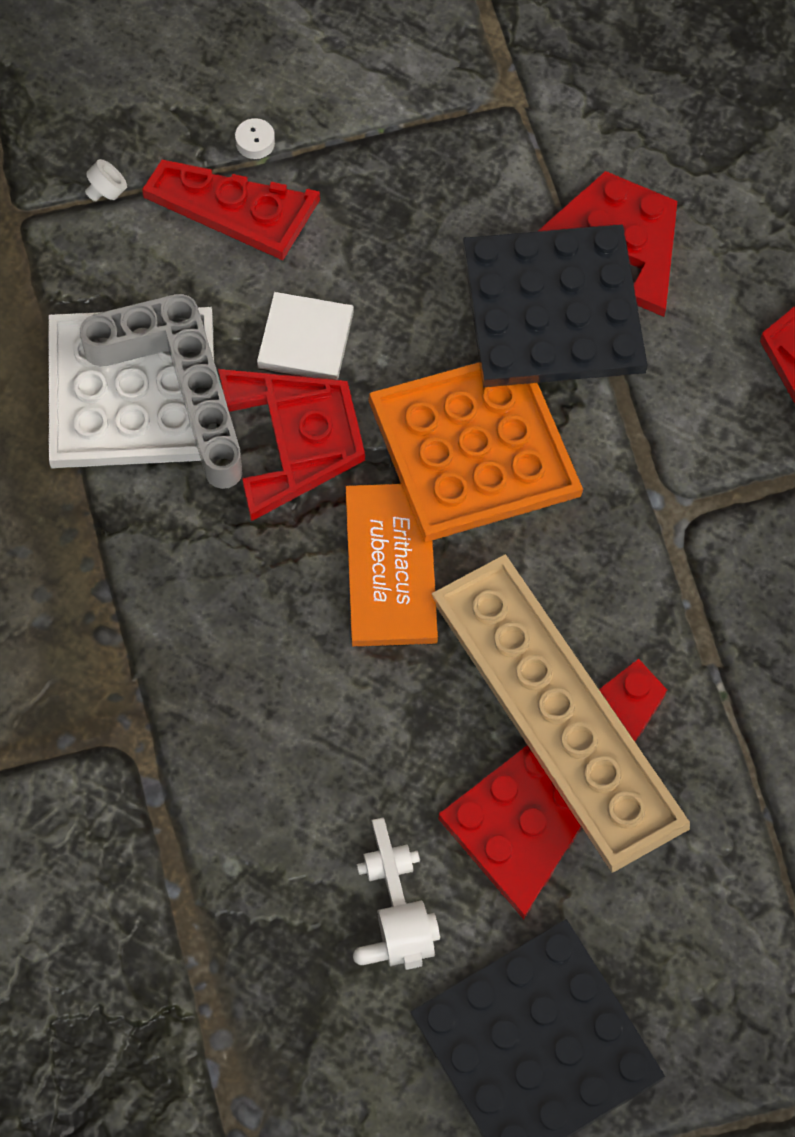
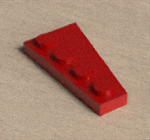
[142,160,320,260]

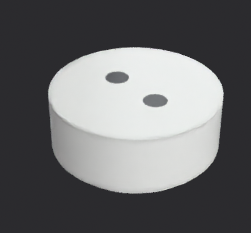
[235,118,275,159]

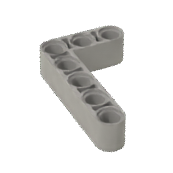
[80,294,243,489]

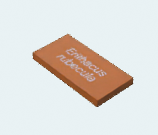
[346,484,438,647]

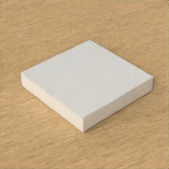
[257,292,354,380]

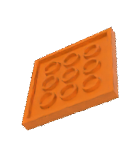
[368,362,583,543]

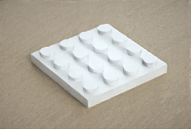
[49,307,217,468]

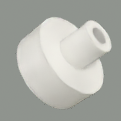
[85,159,127,201]

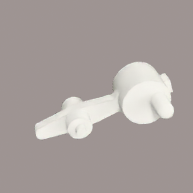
[353,817,440,970]

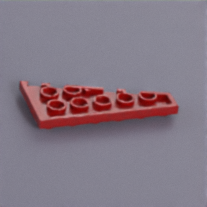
[438,659,667,920]

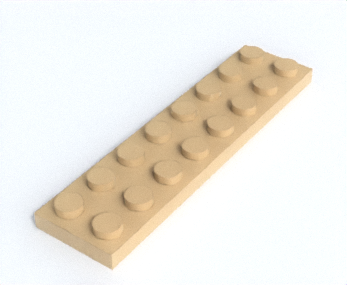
[432,554,690,873]

